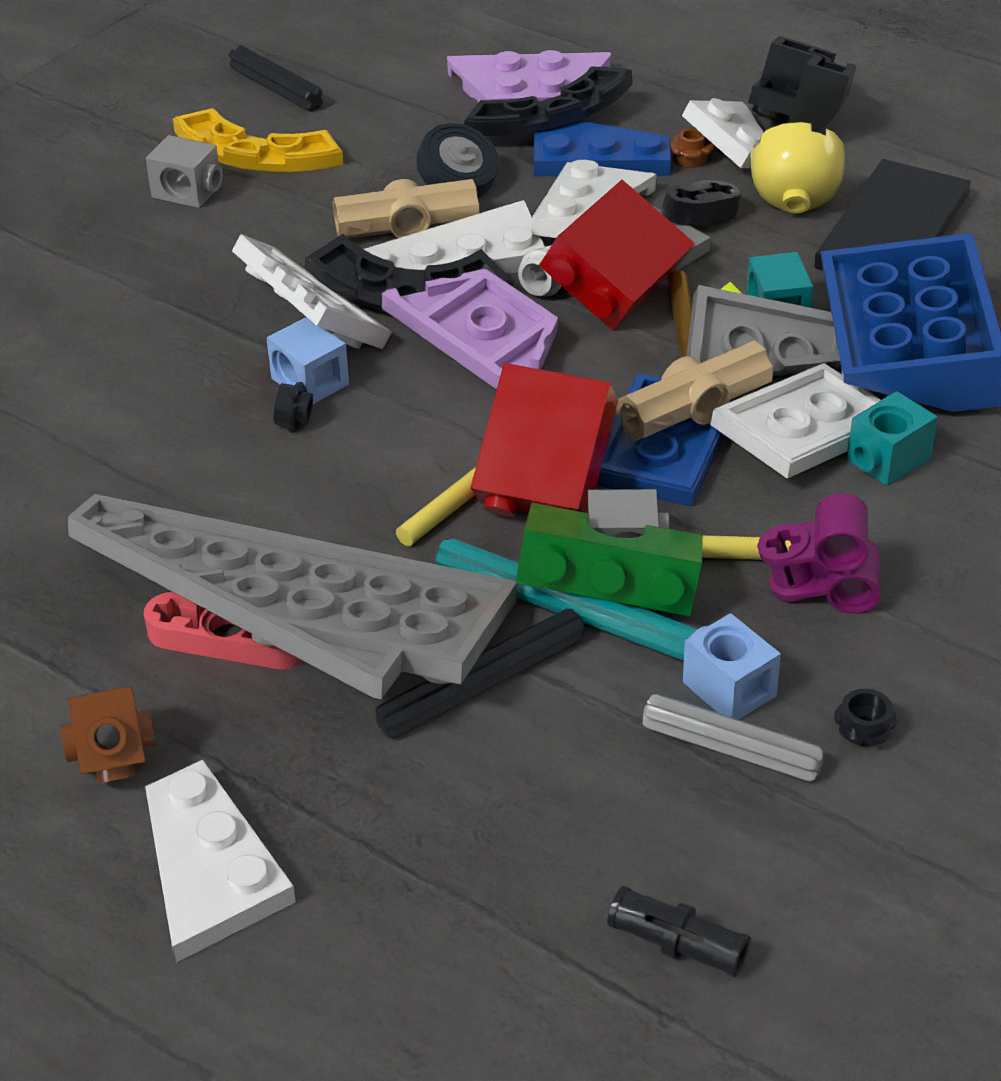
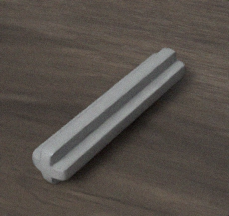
[643,693,824,782]

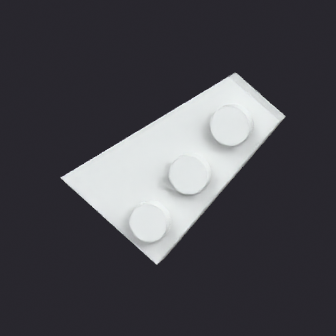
[532,160,656,238]
[145,760,296,963]

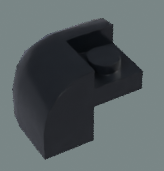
[748,36,856,132]

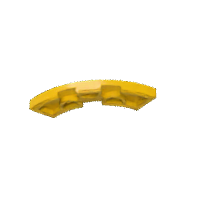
[172,108,344,172]

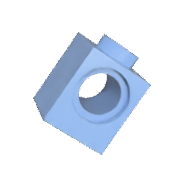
[266,317,349,404]
[683,613,781,720]

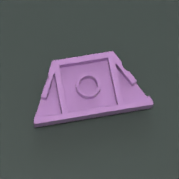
[447,50,611,102]
[382,269,558,389]

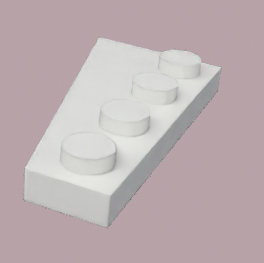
[364,200,545,274]
[232,234,392,349]

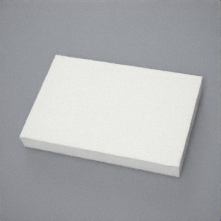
[710,363,881,479]

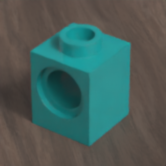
[746,252,813,308]
[847,391,938,486]

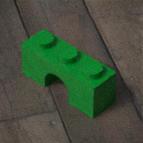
[515,503,703,616]

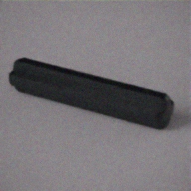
[228,45,324,111]

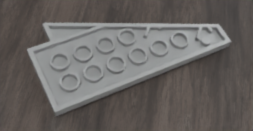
[68,494,517,699]

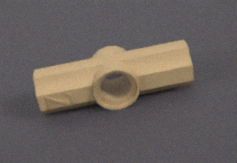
[332,179,479,239]
[617,340,773,441]

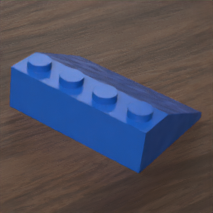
[821,233,1001,412]

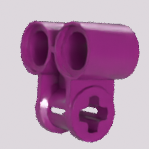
[757,493,880,614]

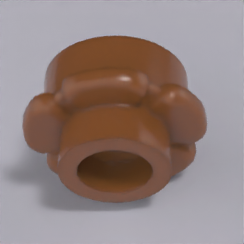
[670,127,714,168]

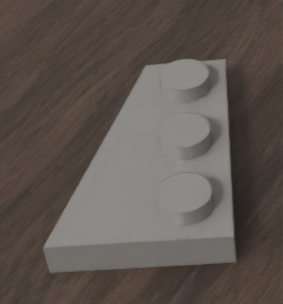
[686,285,840,376]

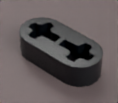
[661,180,742,225]

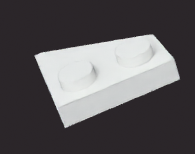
[682,98,764,168]

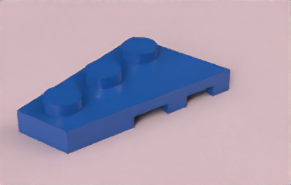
[534,120,671,176]

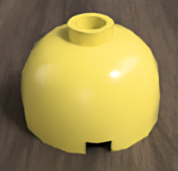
[751,122,845,213]

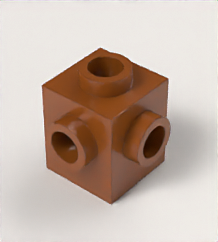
[60,686,156,783]

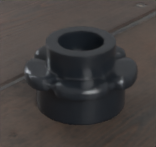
[273,381,313,433]
[834,689,897,746]

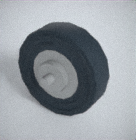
[416,123,499,198]

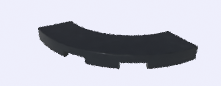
[464,66,633,136]
[304,234,513,313]

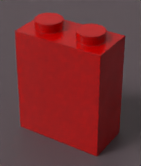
[539,179,695,331]
[470,363,618,522]

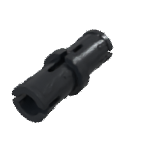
[607,885,751,977]

